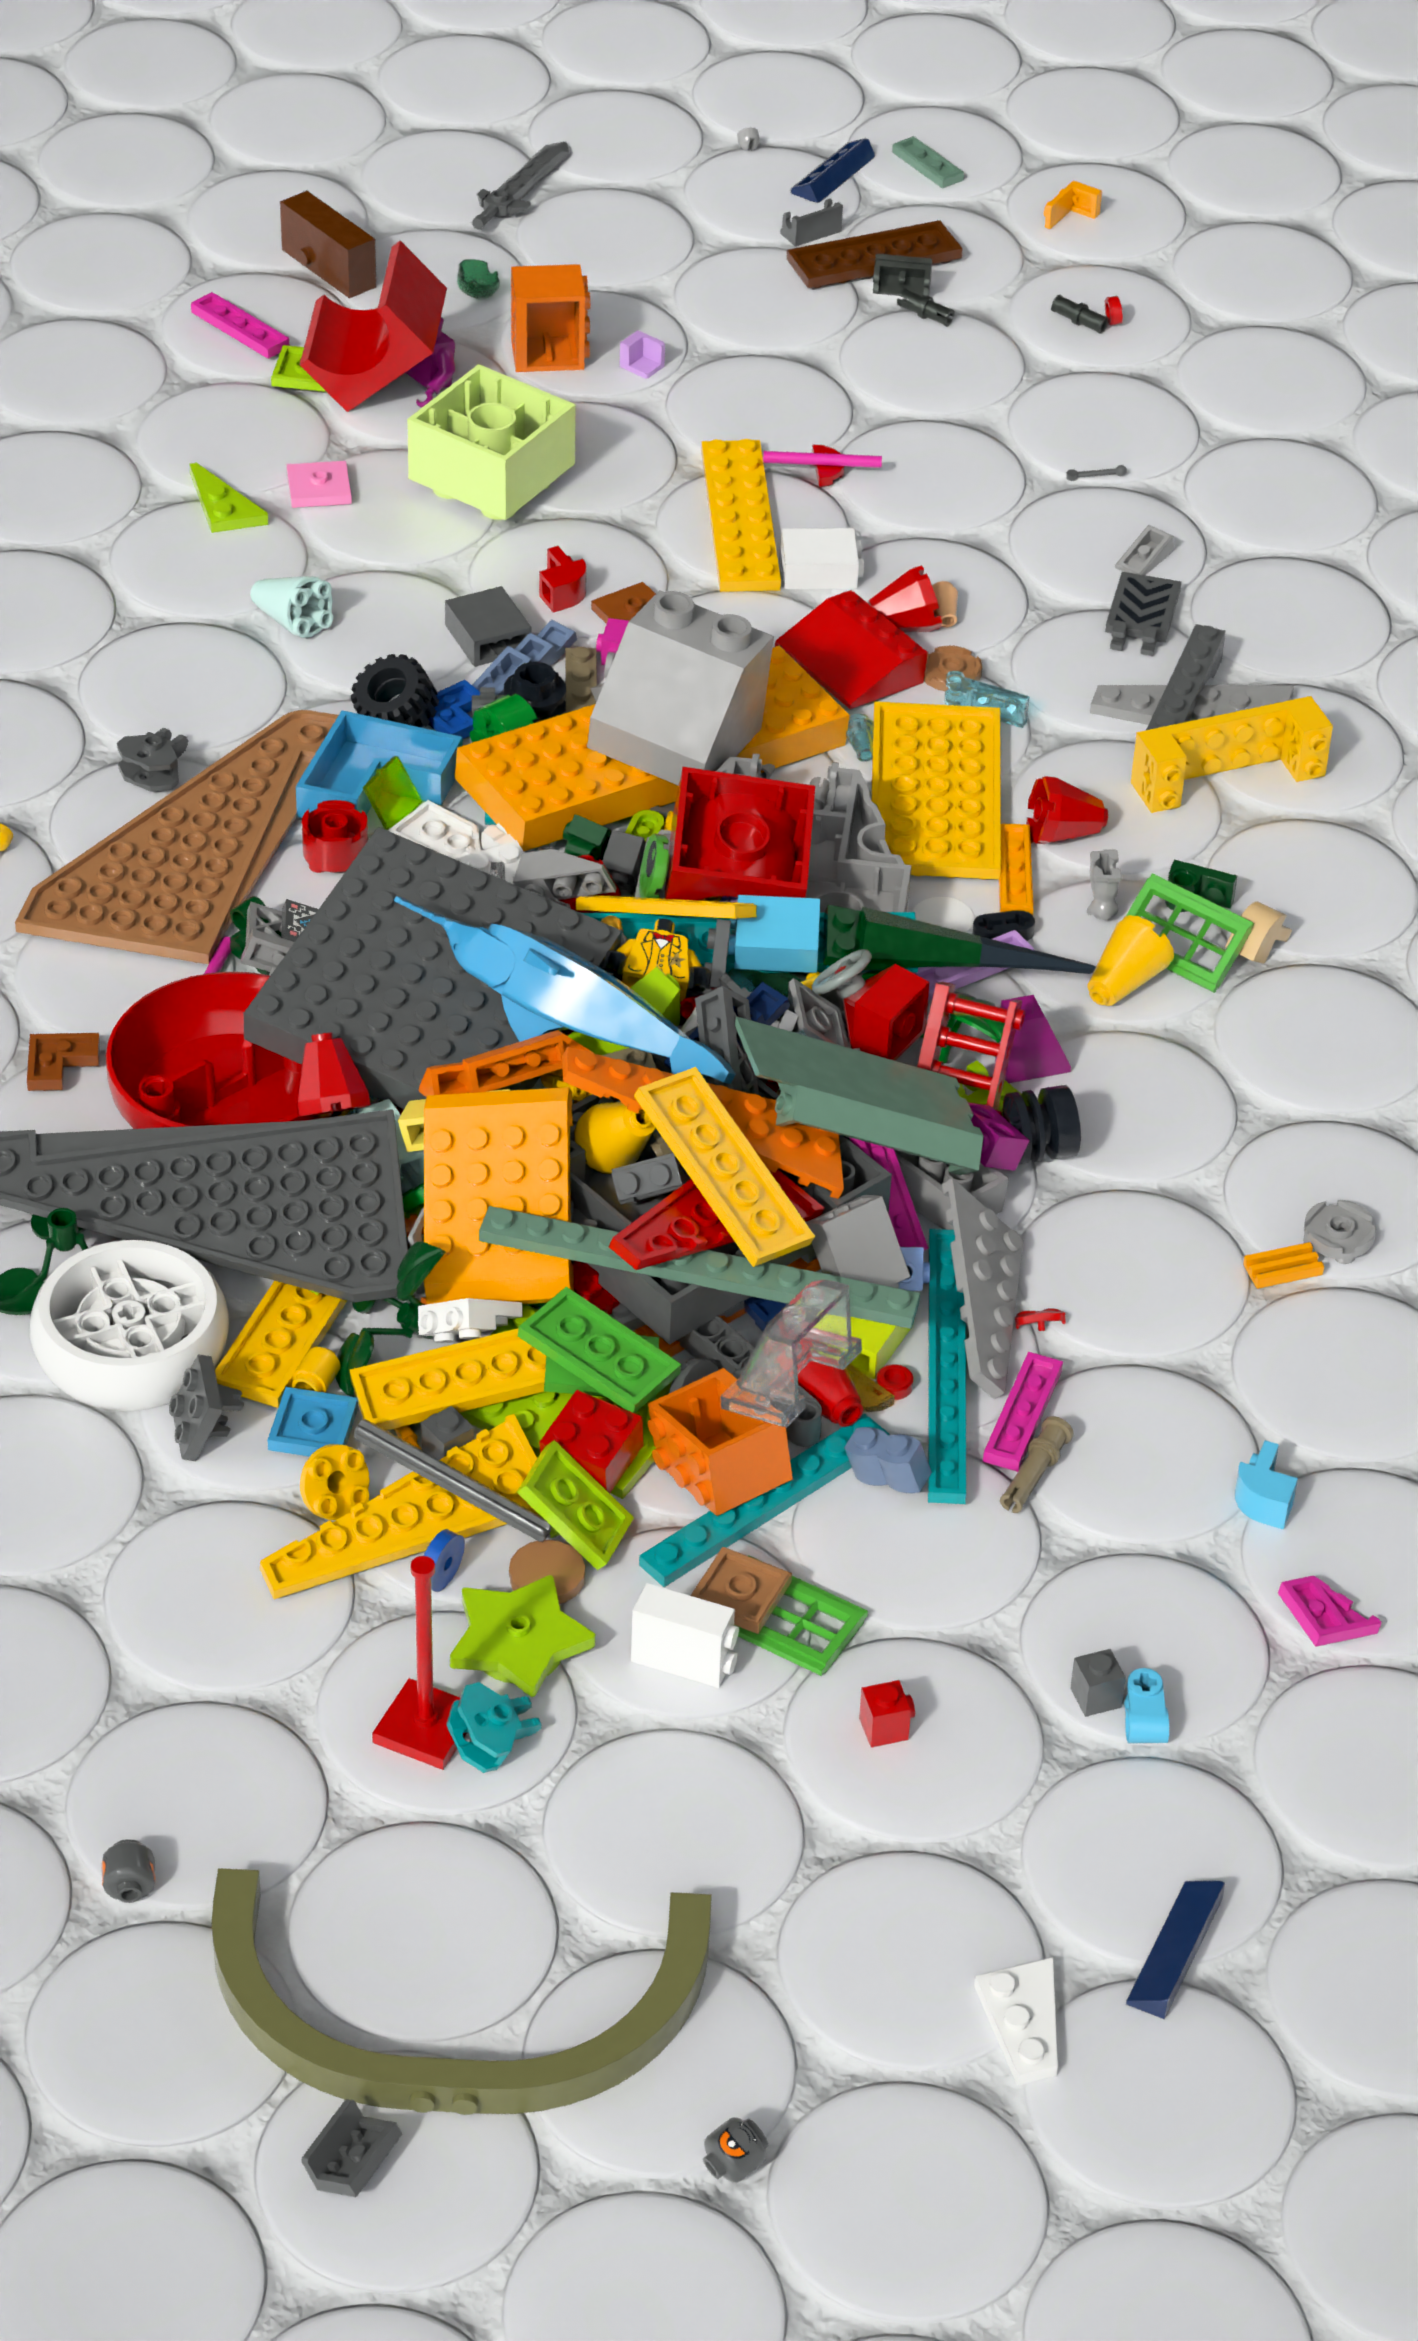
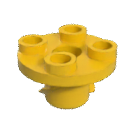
[300,1444,370,1520]

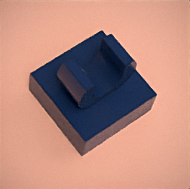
[744,1297,795,1335]

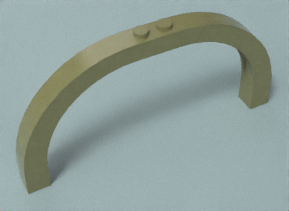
[212,1868,712,2115]

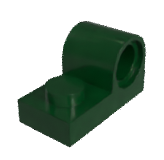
[1165,859,1237,912]

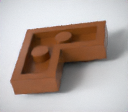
[27,1033,100,1091]

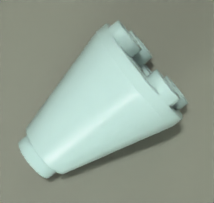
[251,576,333,638]

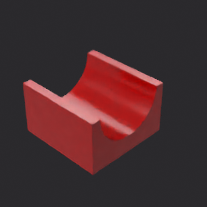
[300,240,447,412]
[664,767,815,900]

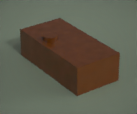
[280,190,376,299]

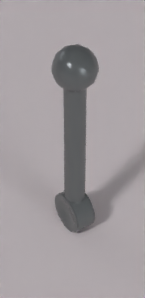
[1066,465,1127,481]

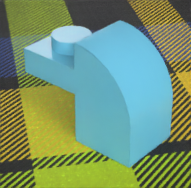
[1235,1440,1298,1530]

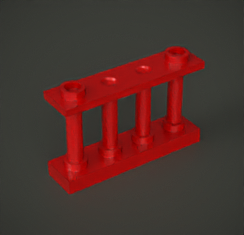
[917,981,1025,1116]

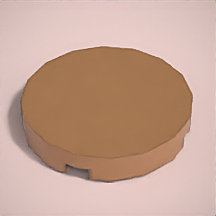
[924,645,982,692]
[509,1540,585,1604]

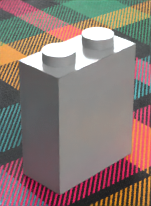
[805,1195,910,1288]

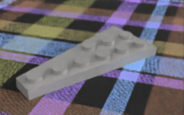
[1090,685,1294,725]
[942,1178,1023,1399]

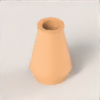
[932,581,958,627]

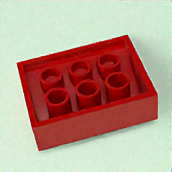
[775,590,928,709]

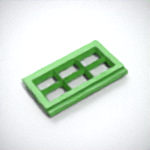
[1126,873,1254,993]
[734,1555,868,1676]

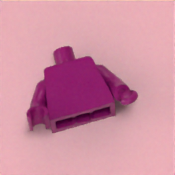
[405,317,455,407]

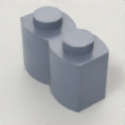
[844,1427,932,1493]

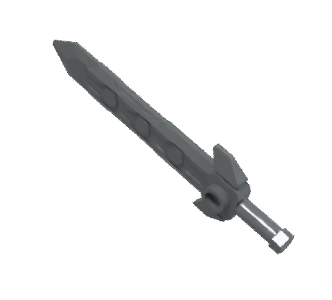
[472,142,569,230]

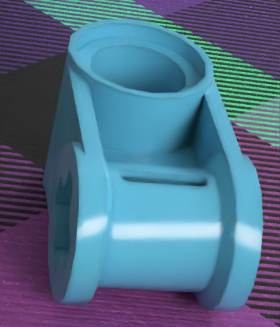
[1124,1668,1169,1744]

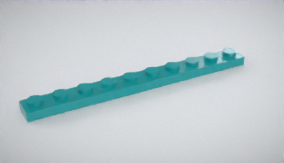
[928,1229,966,1504]

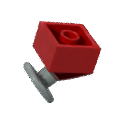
[812,949,930,1061]

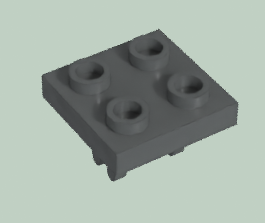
[169,1354,244,1461]

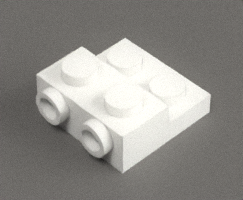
[418,1298,523,1343]

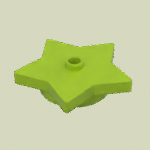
[450,1575,596,1697]

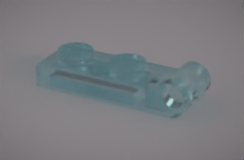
[944,671,1030,728]

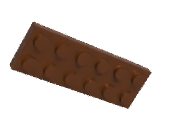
[787,220,963,288]

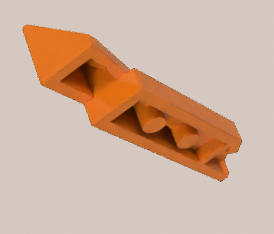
[419,1030,595,1097]

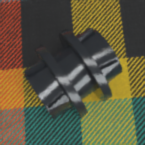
[504,661,566,723]

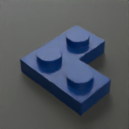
[428,680,480,739]

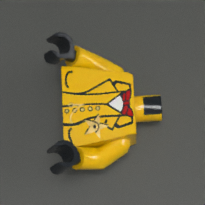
[602,919,710,1001]

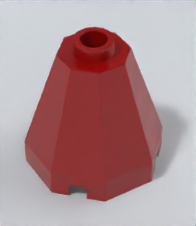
[868,565,942,632]
[1026,776,1108,844]
[296,1032,370,1117]

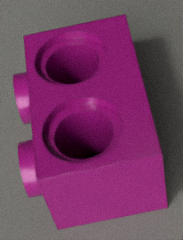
[968,1102,1030,1171]

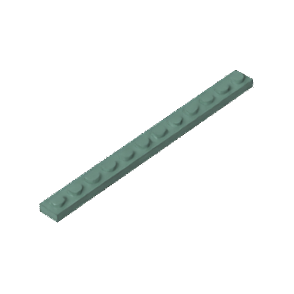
[479,1206,920,1329]

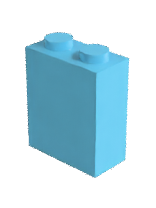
[728,895,820,973]

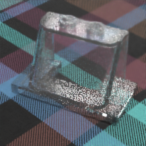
[720,1280,862,1428]

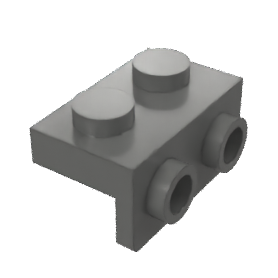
[301,2099,402,2197]

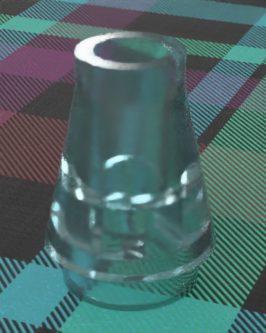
[846,714,874,762]

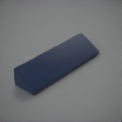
[790,138,875,203]
[1126,1881,1225,2020]

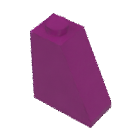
[995,995,1071,1084]

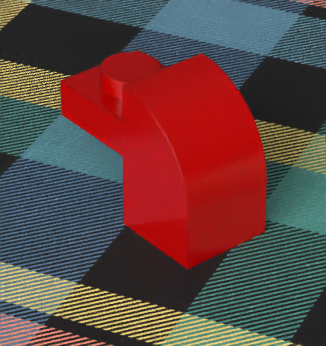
[539,546,586,613]

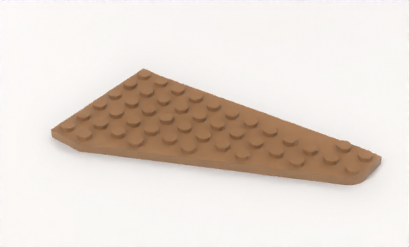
[15,710,339,964]

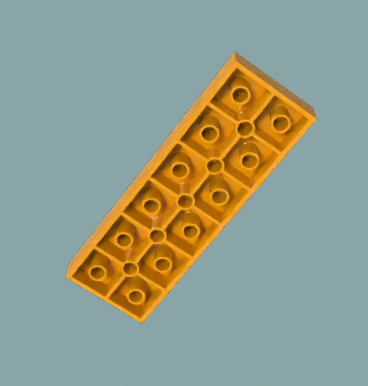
[455,646,850,852]

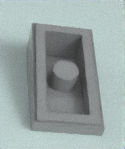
[1115,525,1175,575]

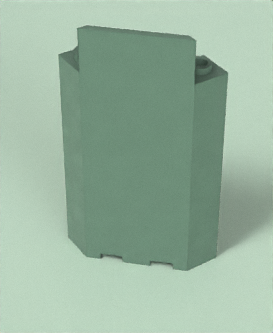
[735,1016,983,1175]

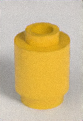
[292,1347,341,1393]

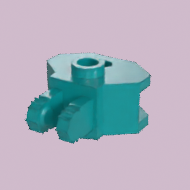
[446,1682,542,1773]

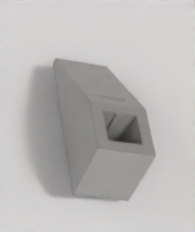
[513,849,617,901]

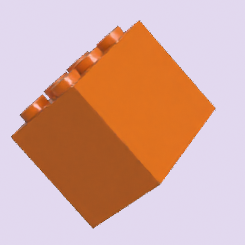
[511,264,590,372]
[648,1368,793,1516]

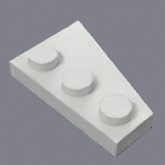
[974,1957,1058,2085]

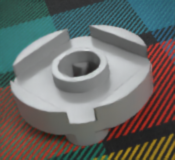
[1303,1200,1376,1264]

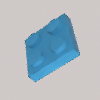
[267,1387,358,1457]

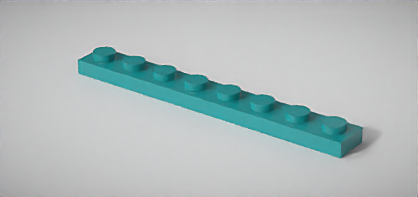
[639,1413,890,1587]

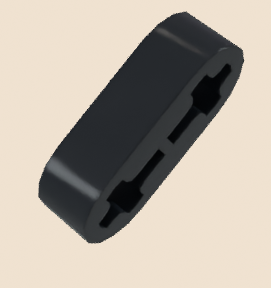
[972,910,1035,941]

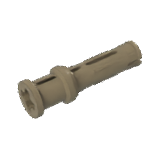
[1000,1416,1074,1513]

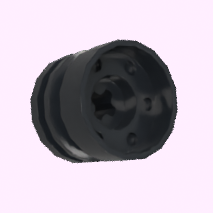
[1002,1085,1081,1165]

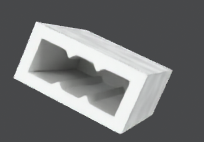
[781,528,864,589]
[631,1583,739,1688]

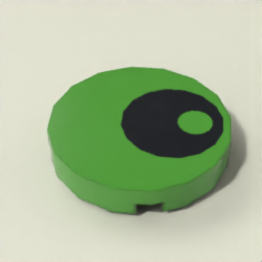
[639,833,670,898]

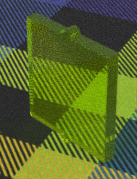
[362,756,422,831]

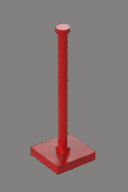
[372,1556,468,1770]

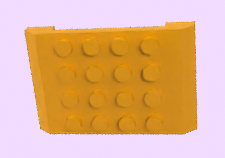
[424,1087,574,1305]

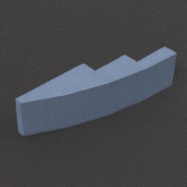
[472,619,578,695]

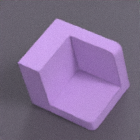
[620,330,665,379]

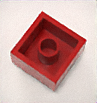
[539,1390,644,1494]

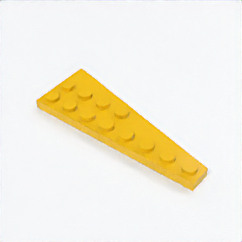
[260,1414,538,1599]

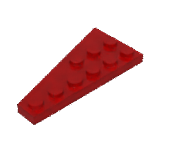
[608,1169,824,1270]

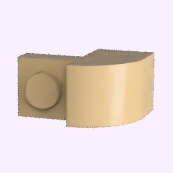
[1225,902,1292,964]

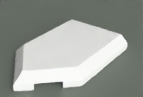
[388,800,482,859]

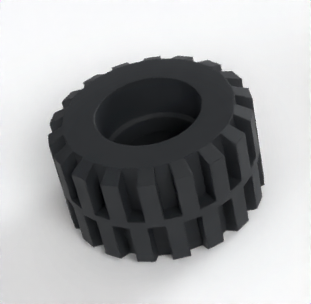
[351,654,439,728]

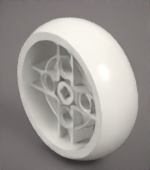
[30,1240,229,1411]

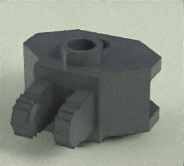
[117,728,189,792]

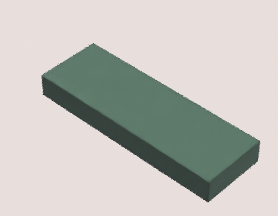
[892,136,964,188]

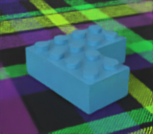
[296,710,463,818]

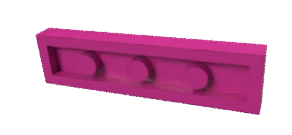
[191,292,289,359]
[849,1137,928,1250]
[983,1352,1063,1472]

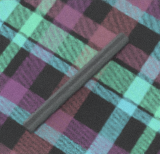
[354,1419,552,1542]

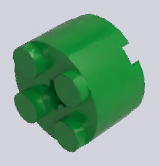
[470,694,537,743]

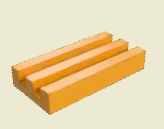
[1243,1242,1324,1289]

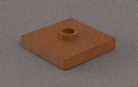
[591,582,655,624]

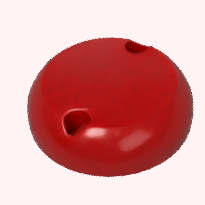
[106,972,334,1129]

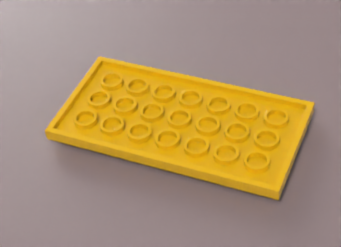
[871,701,1001,880]

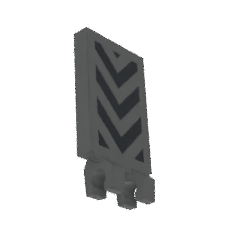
[1105,572,1182,656]

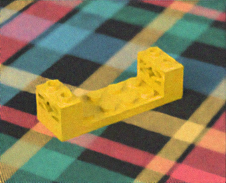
[1131,696,1333,813]

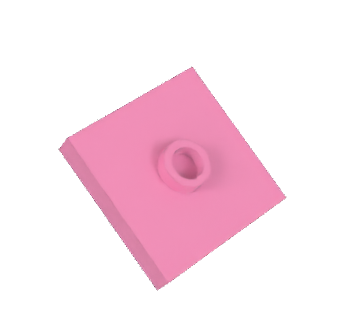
[287,461,352,508]

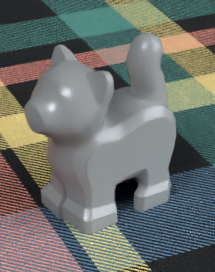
[1087,849,1122,920]

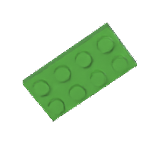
[518,1286,682,1413]

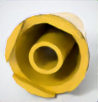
[1087,915,1174,1006]
[574,1102,655,1174]

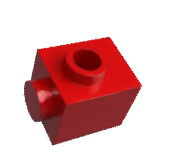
[859,1680,915,1748]

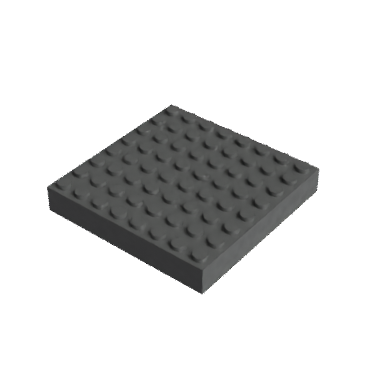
[244,827,622,1109]

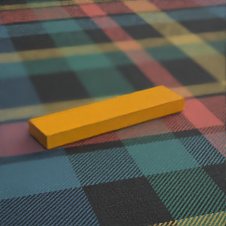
[998,824,1034,915]

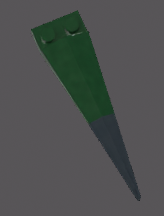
[823,904,1096,974]

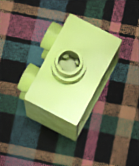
[407,364,576,520]

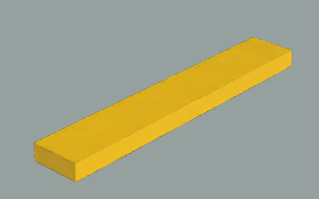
[576,895,756,919]

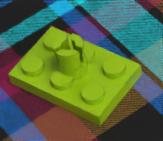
[517,1440,634,1570]

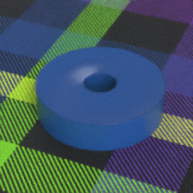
[424,1529,465,1592]

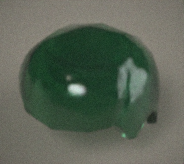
[457,259,500,299]

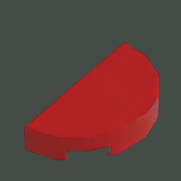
[812,444,845,487]

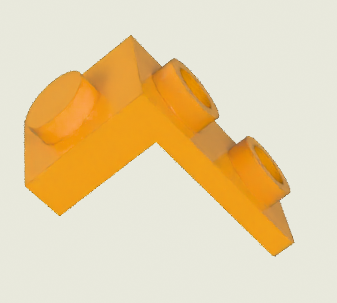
[1044,180,1102,229]

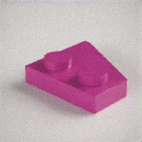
[1278,1575,1382,1647]

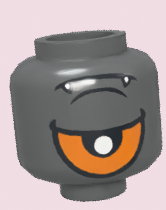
[101,1839,156,1903]
[703,2117,768,2183]

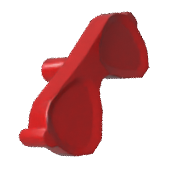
[1015,1308,1066,1331]

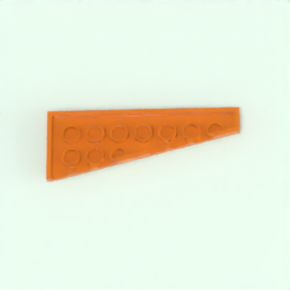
[562,1047,844,1199]

